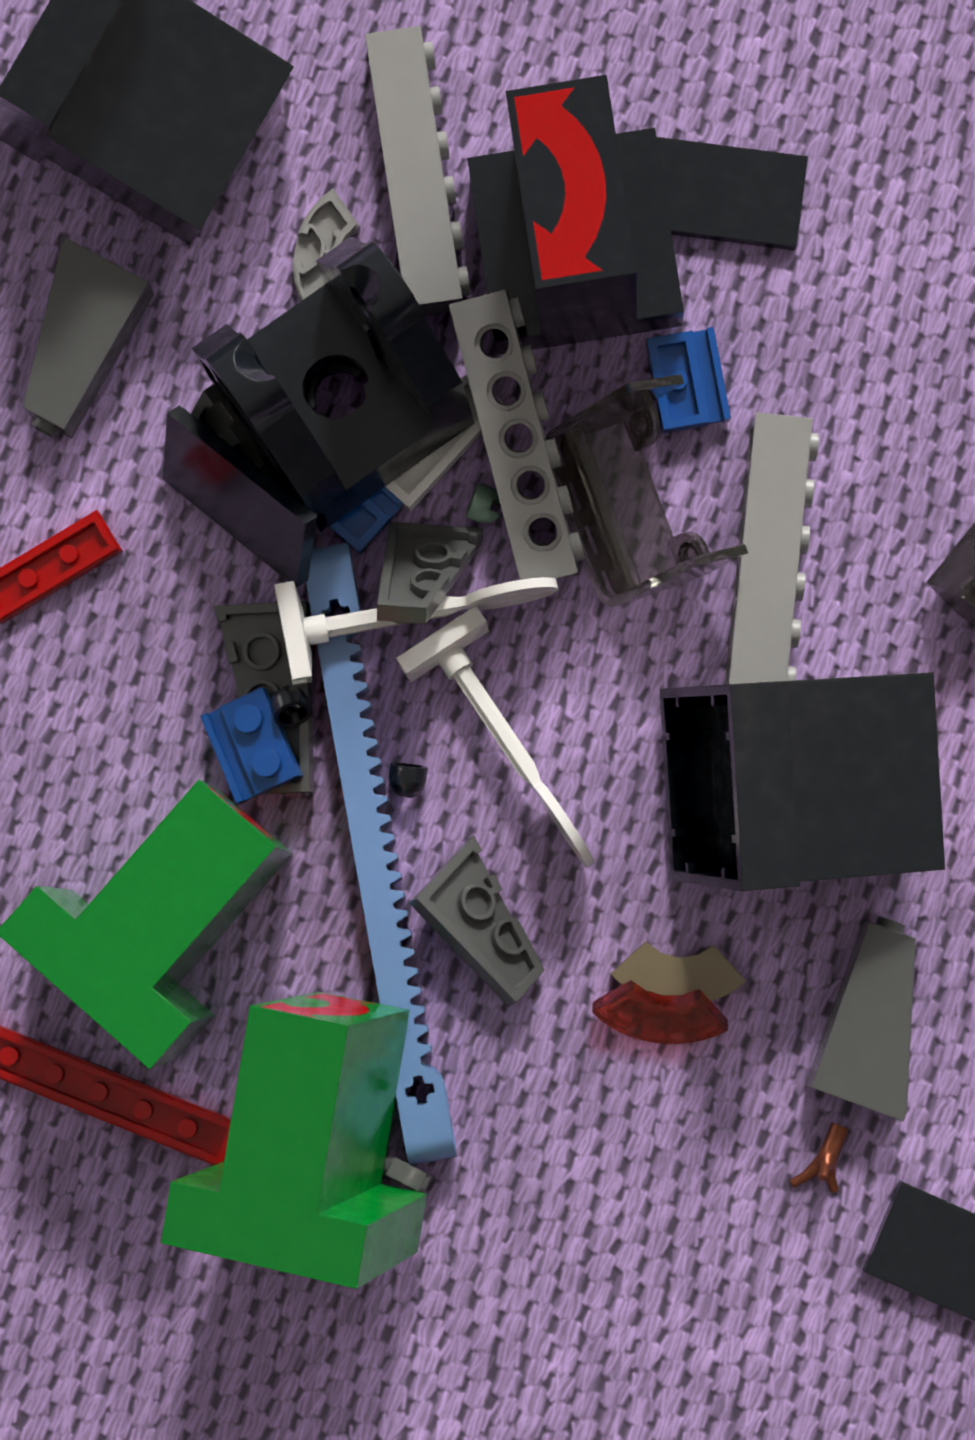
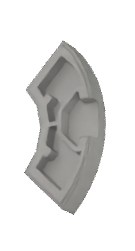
[293,188,360,301]

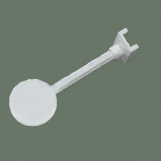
[274,577,559,686]
[396,606,595,868]

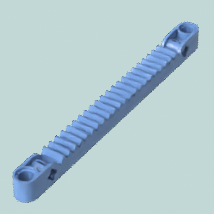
[306,543,457,1165]

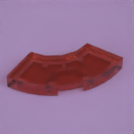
[592,980,728,1044]

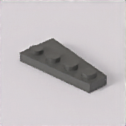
[214,601,314,794]

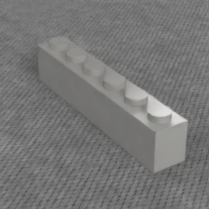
[365,26,470,316]
[725,412,819,684]

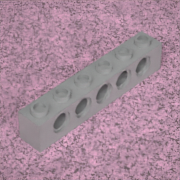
[449,290,585,580]

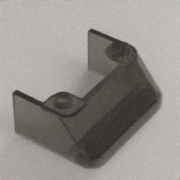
[546,374,748,607]

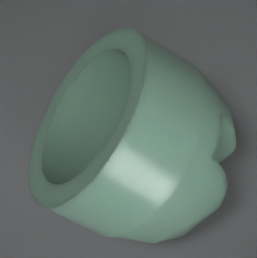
[465,482,501,523]

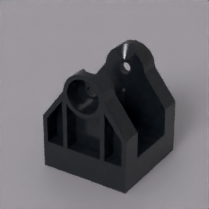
[192,236,475,532]

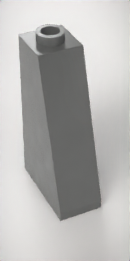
[23,238,154,439]
[805,916,916,1122]

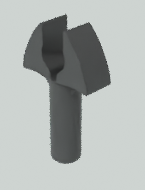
[383,1155,432,1193]

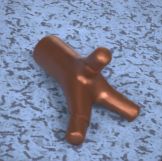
[790,1122,849,1193]

